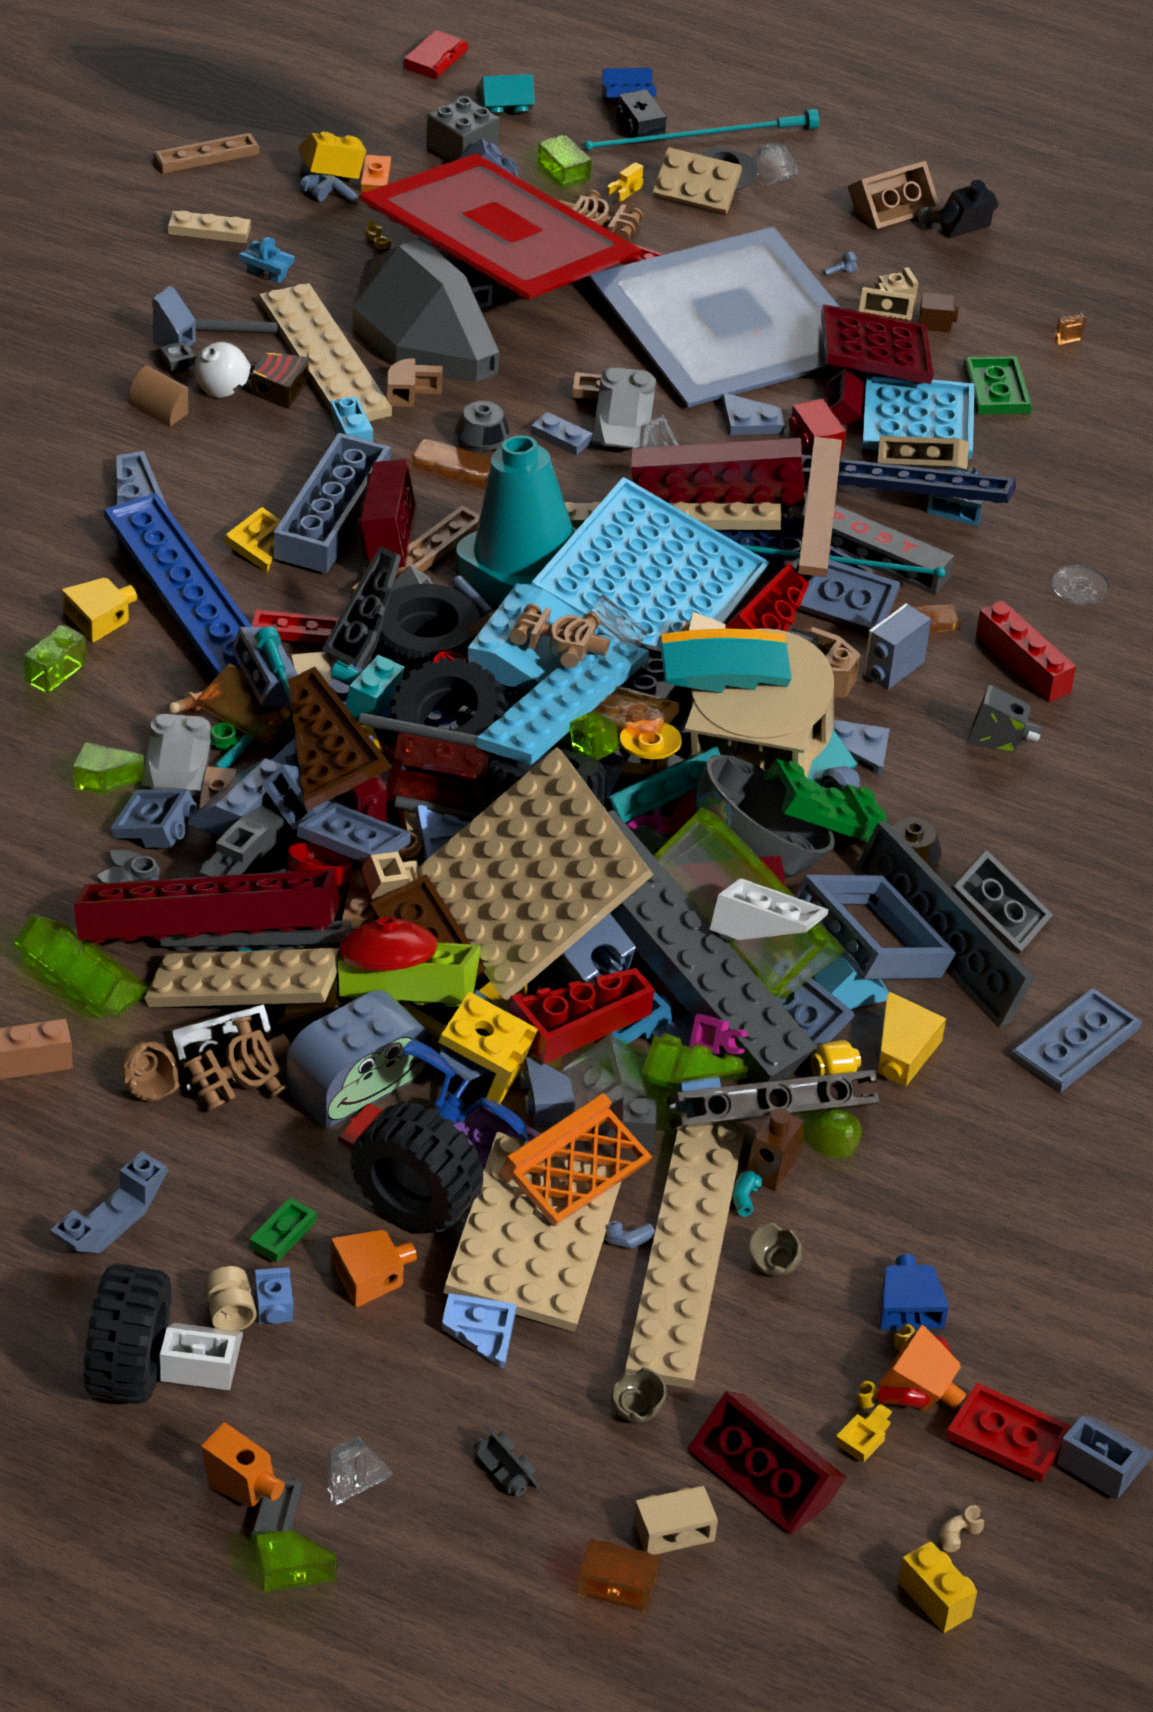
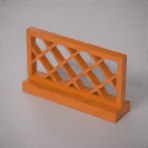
[499,1093,652,1227]

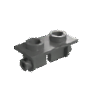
[474,1425,539,1496]

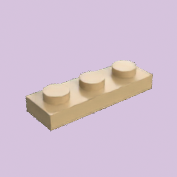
[168,210,251,243]

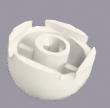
[194,342,251,398]

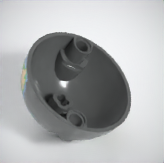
[695,755,835,879]

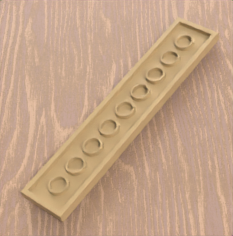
[625,1117,746,1389]

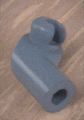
[605,1221,655,1249]

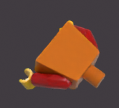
[856,1324,966,1411]

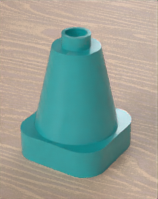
[456,435,577,607]

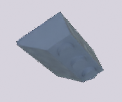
[189,758,282,837]

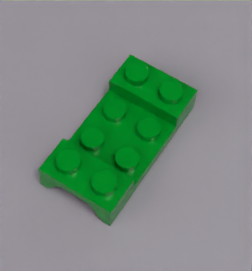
[763,758,890,842]

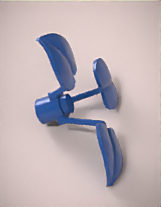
[402,1040,528,1143]

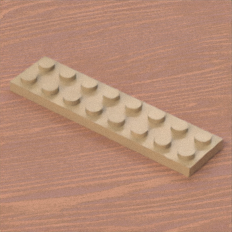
[259,283,392,421]

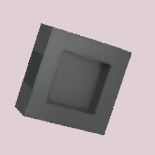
[160,341,196,371]

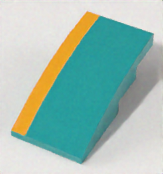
[659,629,792,693]

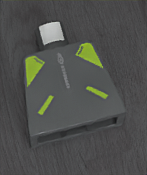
[967,685,1043,752]

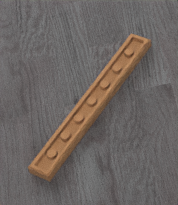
[798,437,842,577]

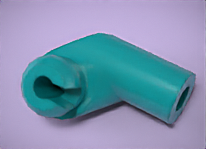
[732,1171,762,1217]

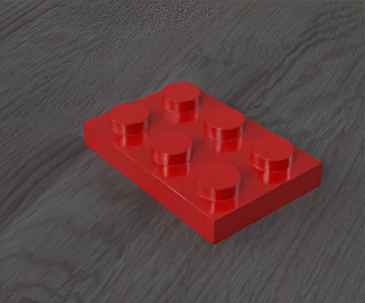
[946,1383,1072,1483]

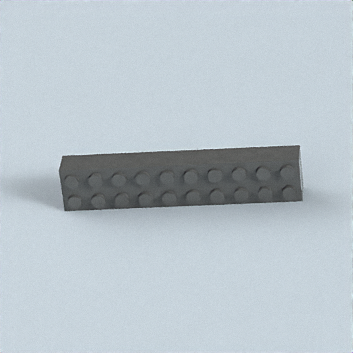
[608,810,817,1084]

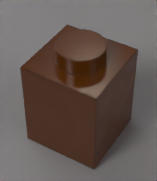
[919,292,959,332]

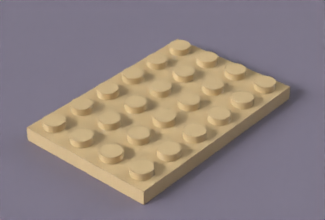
[443,1132,622,1332]

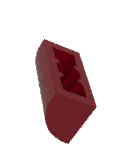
[824,367,866,426]

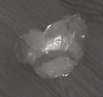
[752,142,798,186]

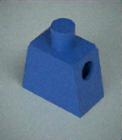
[880,1254,949,1330]

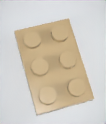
[653,147,742,215]

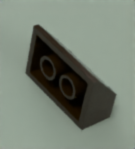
[162,1004,281,1094]

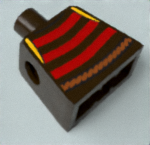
[248,351,309,409]

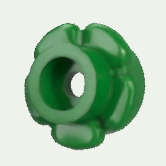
[210,723,238,750]

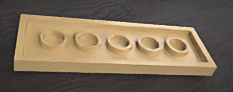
[145,948,341,1007]

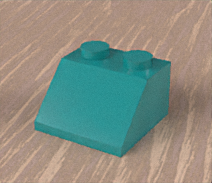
[477,74,535,115]

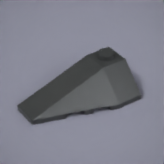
[322,546,401,669]

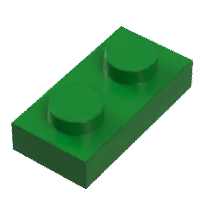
[249,1197,317,1263]

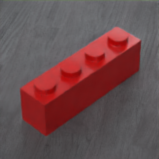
[976,600,1076,702]

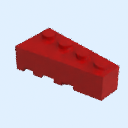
[508,968,655,1065]

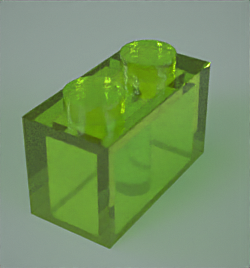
[537,134,593,189]
[24,624,86,694]

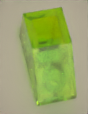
[73,742,144,794]

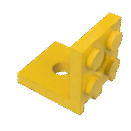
[438,992,538,1104]

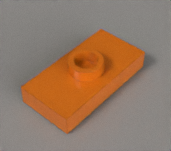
[361,155,391,192]

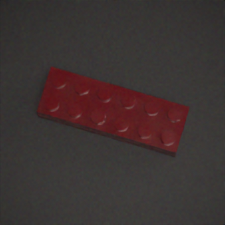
[631,438,805,505]

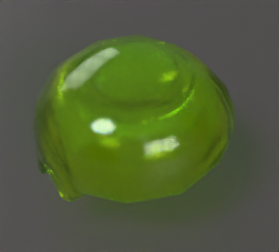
[811,1109,863,1158]

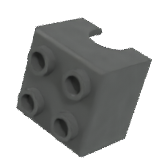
[426,96,500,162]

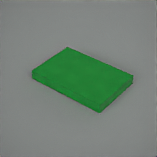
[963,356,1032,415]

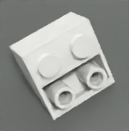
[160,1323,243,1390]

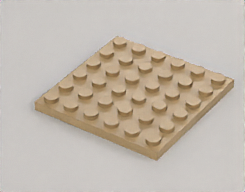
[419,747,654,1001]

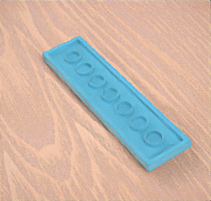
[477,634,649,765]

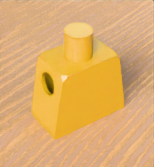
[62,578,137,642]

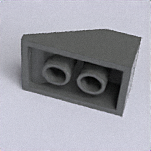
[950,850,1053,954]

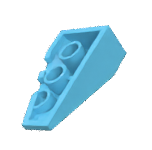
[806,925,889,1009]

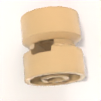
[203,1266,256,1331]

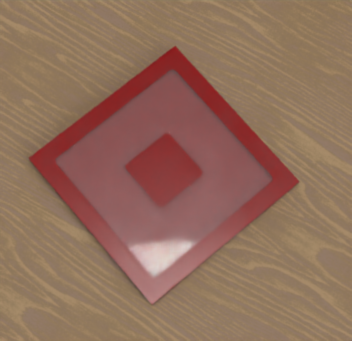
[358,153,642,300]

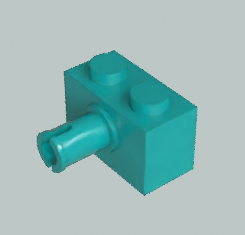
[330,655,405,720]

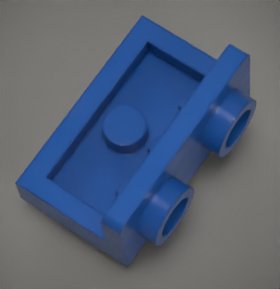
[602,67,656,102]

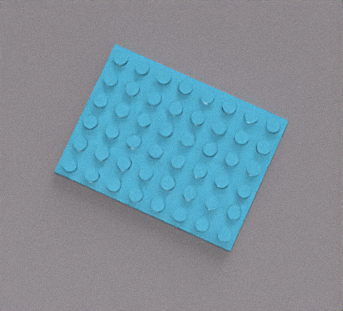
[531,477,770,647]

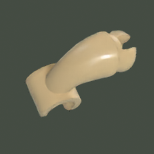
[939,1505,984,1553]

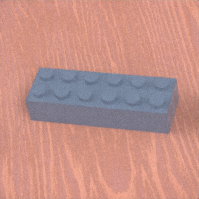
[274,433,391,573]

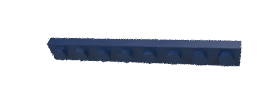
[803,455,1016,503]

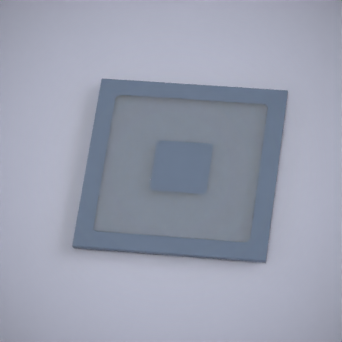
[589,226,839,407]

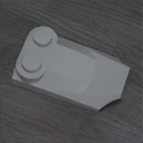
[592,368,656,449]
[141,714,213,797]

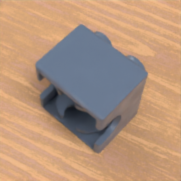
[549,913,636,988]

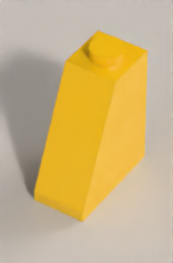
[878,992,946,1087]

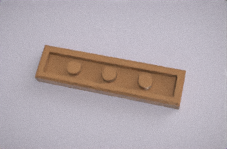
[154,133,259,173]

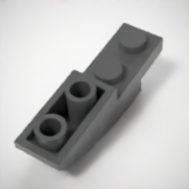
[200,804,290,877]

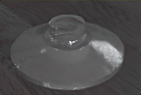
[1052,565,1109,605]

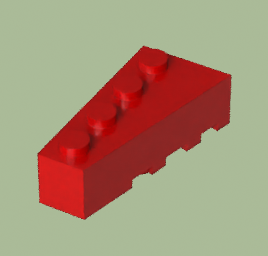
[725,562,809,632]

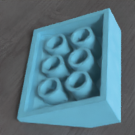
[468,583,599,690]

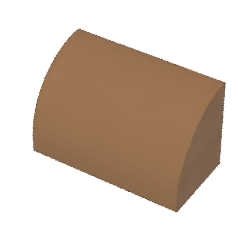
[128,365,188,426]

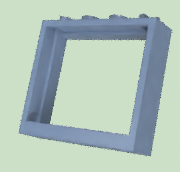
[793,875,956,979]

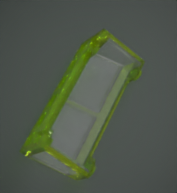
[654,807,845,1000]

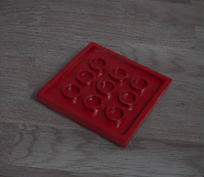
[820,304,934,384]

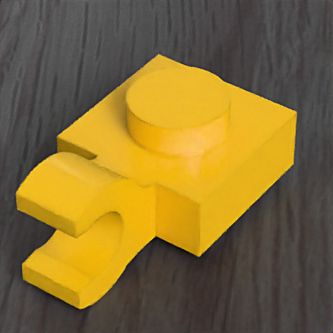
[607,162,643,202]
[835,1404,892,1463]

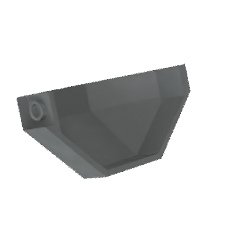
[352,238,499,383]

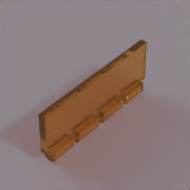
[412,438,491,487]

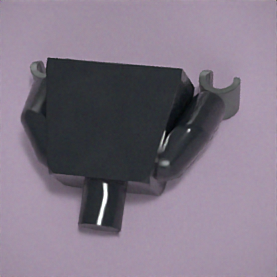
[916,180,999,238]

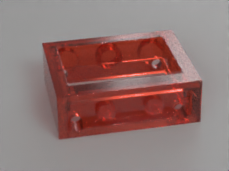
[383,732,489,811]

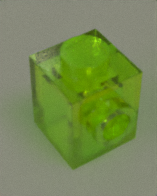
[570,711,620,760]

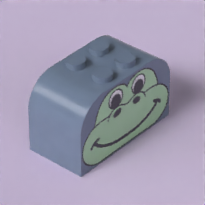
[286,990,432,1129]

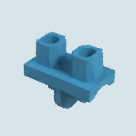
[240,237,294,283]

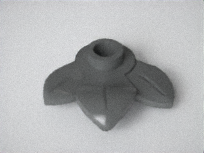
[97,850,160,883]

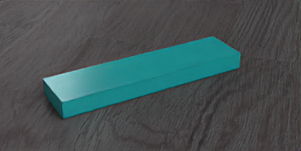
[608,746,720,823]

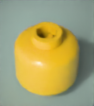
[810,1040,861,1076]

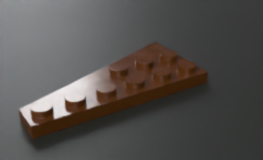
[288,666,390,811]

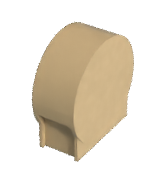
[685,629,834,778]

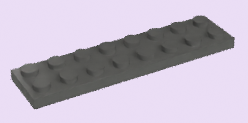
[854,822,1035,1028]

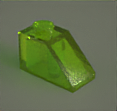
[256,1530,337,1593]

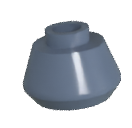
[821,766,860,792]

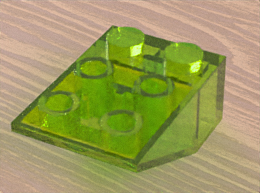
[642,1033,748,1090]

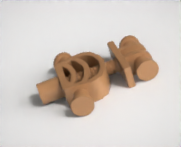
[559,190,643,241]
[509,604,610,668]
[183,1016,291,1112]

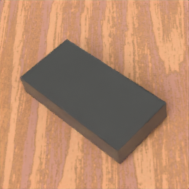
[251,1478,303,1547]

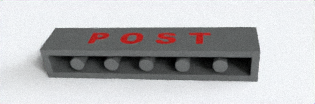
[788,492,955,595]

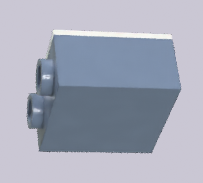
[863,604,931,689]

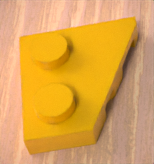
[224,507,281,572]

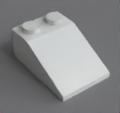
[710,878,829,941]

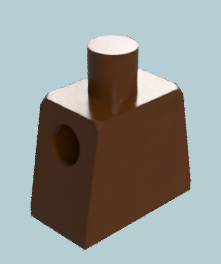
[747,1108,804,1191]

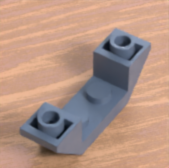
[50,1151,168,1253]

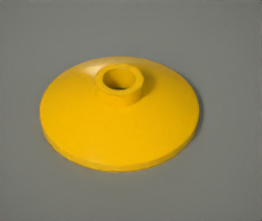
[620,720,682,759]

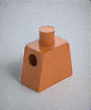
[331,1230,417,1307]
[201,1422,285,1507]

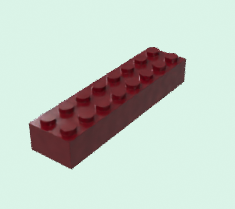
[73,869,340,944]

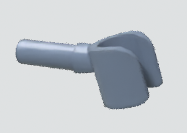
[823,252,858,276]

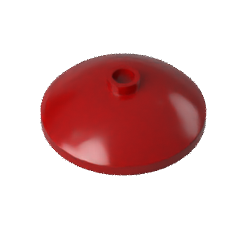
[340,917,437,971]

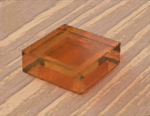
[1055,313,1086,345]

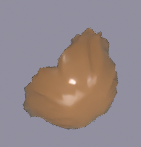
[121,1041,180,1102]

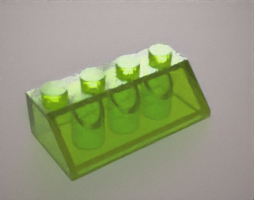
[12,914,150,1017]

